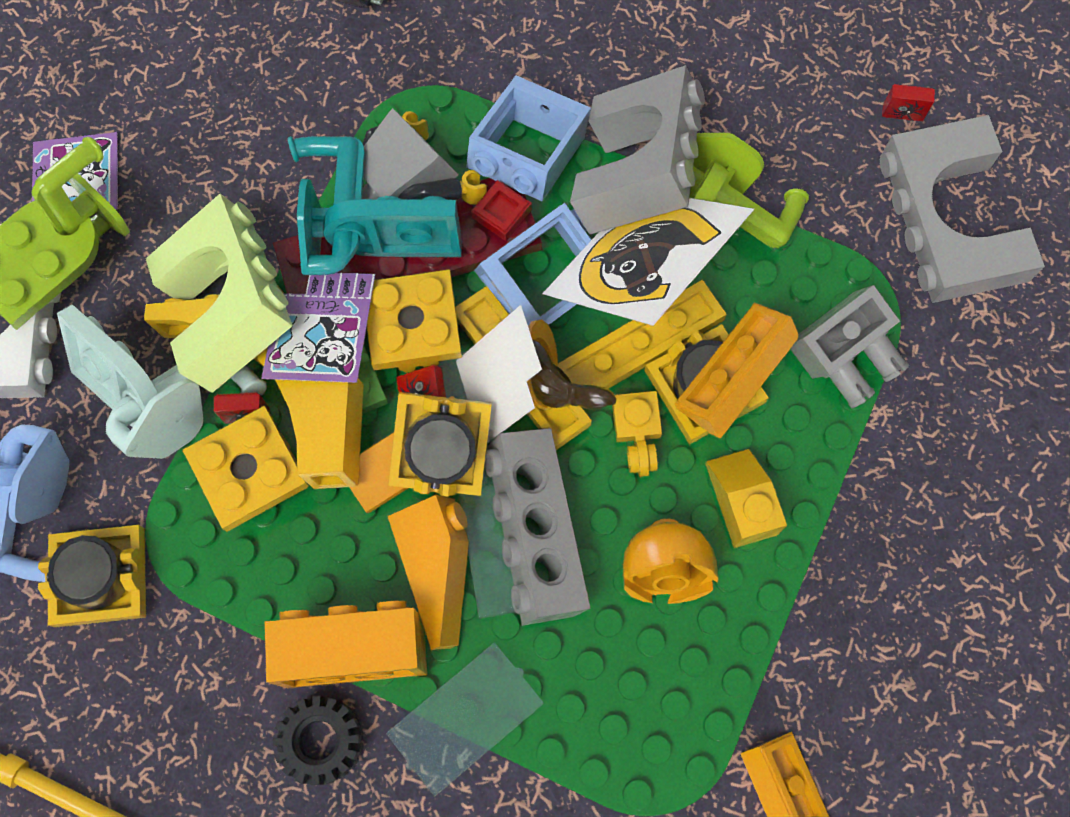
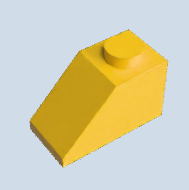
[705,449,787,548]

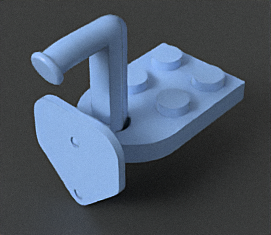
[0,424,69,582]

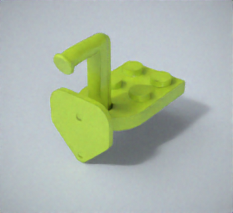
[689,133,809,248]
[0,136,130,330]

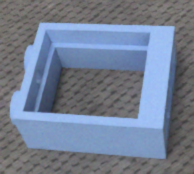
[466,75,591,201]
[474,203,591,326]

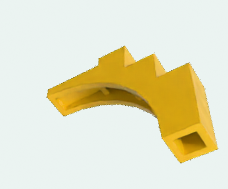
[144,285,364,489]

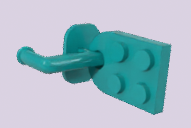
[287,136,462,275]

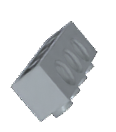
[484,428,591,626]

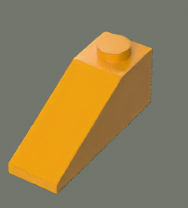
[388,495,469,650]

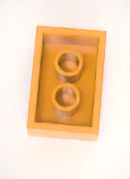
[265,601,427,688]

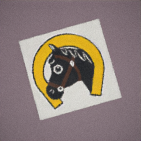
[542,198,754,326]

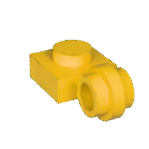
[612,391,662,477]

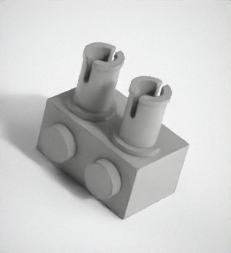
[790,285,909,408]

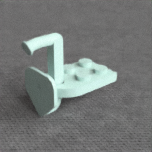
[57,305,267,459]

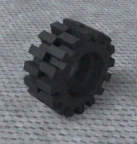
[273,696,364,785]

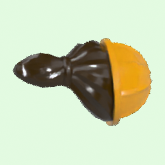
[527,319,617,410]

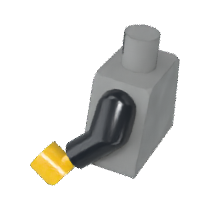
[362,109,487,205]

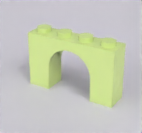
[146,194,293,393]

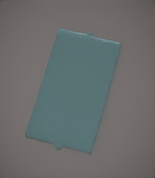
[386,642,544,797]

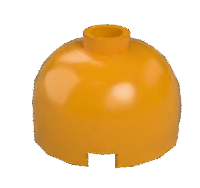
[623,519,718,604]

